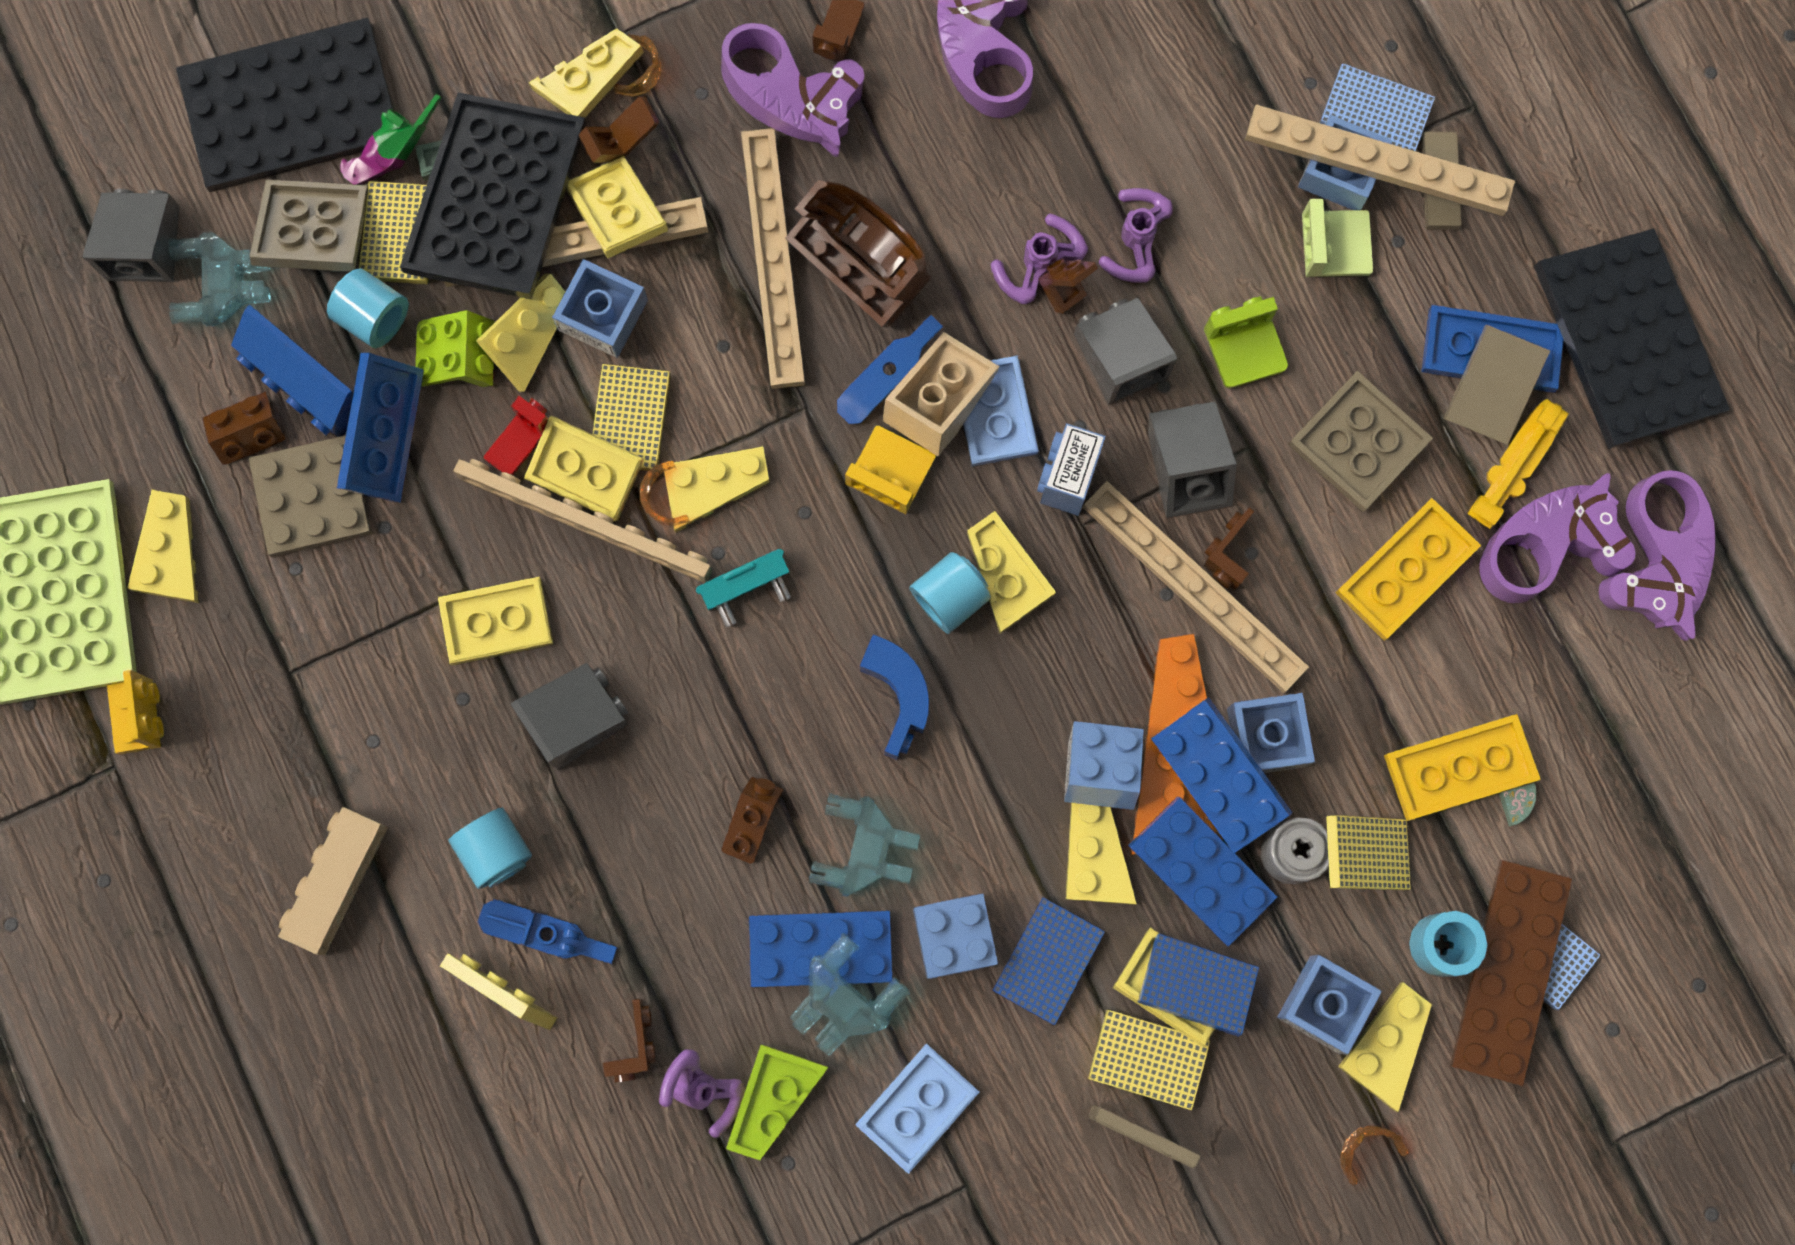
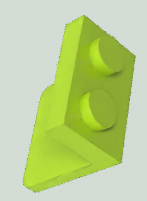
[1204,297,1288,389]
[415,310,495,387]

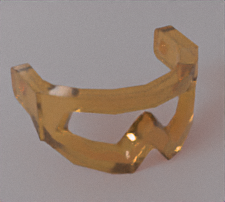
[614,34,661,97]
[640,461,690,527]
[1340,1125,1409,1185]

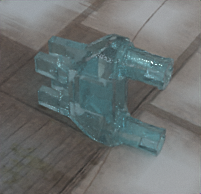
[169,231,271,327]
[808,793,920,897]
[790,933,911,1056]

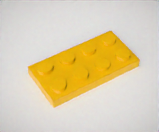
[1335,498,1481,641]
[1384,714,1541,821]

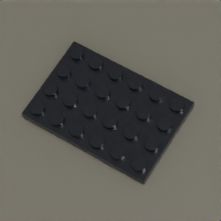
[176,17,394,192]
[400,92,587,300]
[1534,228,1730,450]

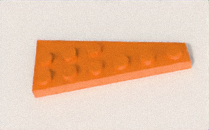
[1130,634,1223,856]

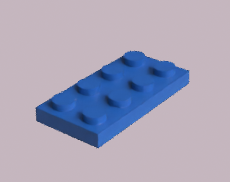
[1421,305,1563,393]
[337,353,424,502]
[1151,697,1293,853]
[1128,796,1277,946]
[749,911,892,987]

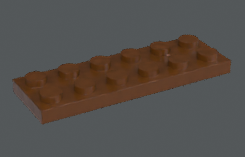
[1450,860,1572,1086]

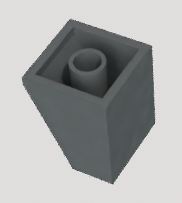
[83,189,179,282]
[1074,298,1177,405]
[1148,402,1237,518]
[511,663,628,770]

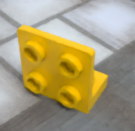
[845,426,936,515]
[107,670,164,755]

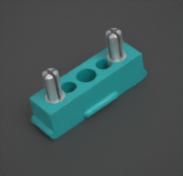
[696,549,791,627]

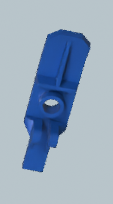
[837,315,943,424]
[477,899,617,964]

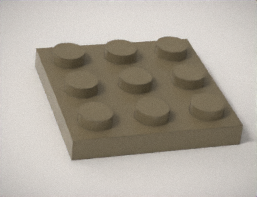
[249,179,368,272]
[1288,371,1433,513]
[249,435,372,558]

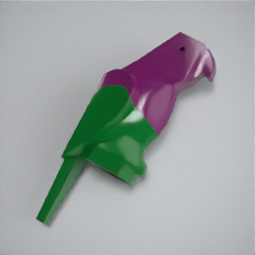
[340,94,442,185]

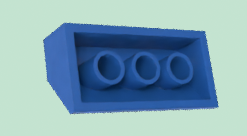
[231,304,353,437]

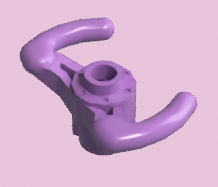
[1099,188,1173,283]
[991,214,1088,304]
[659,1049,746,1138]

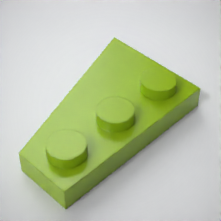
[726,1044,828,1160]

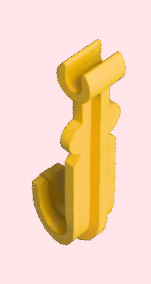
[1467,399,1569,529]

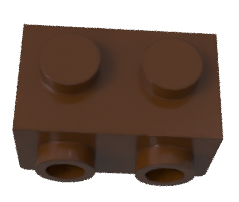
[202,391,286,465]

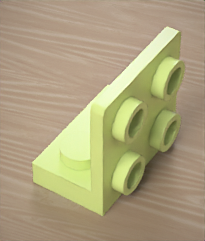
[1302,199,1373,277]

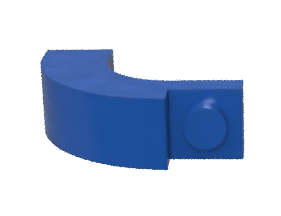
[860,634,929,760]

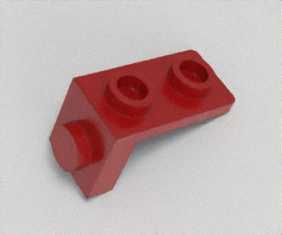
[484,396,548,475]

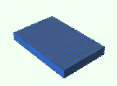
[992,897,1105,1025]
[1138,934,1259,1037]

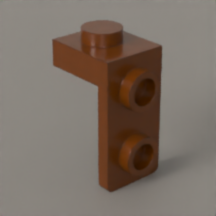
[812,0,864,62]
[579,96,659,163]
[1038,259,1098,313]
[1203,507,1254,590]
[721,776,784,864]
[603,999,656,1083]

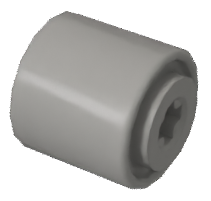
[1261,818,1329,885]

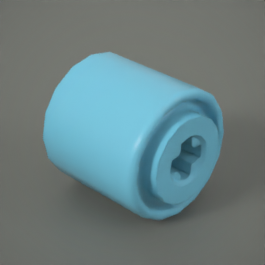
[327,268,409,349]
[909,552,991,634]
[448,807,532,889]
[1409,911,1487,977]

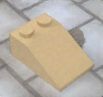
[883,332,999,456]

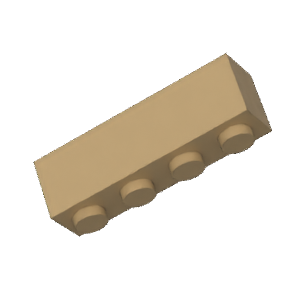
[278,807,388,955]

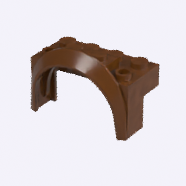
[785,180,932,328]

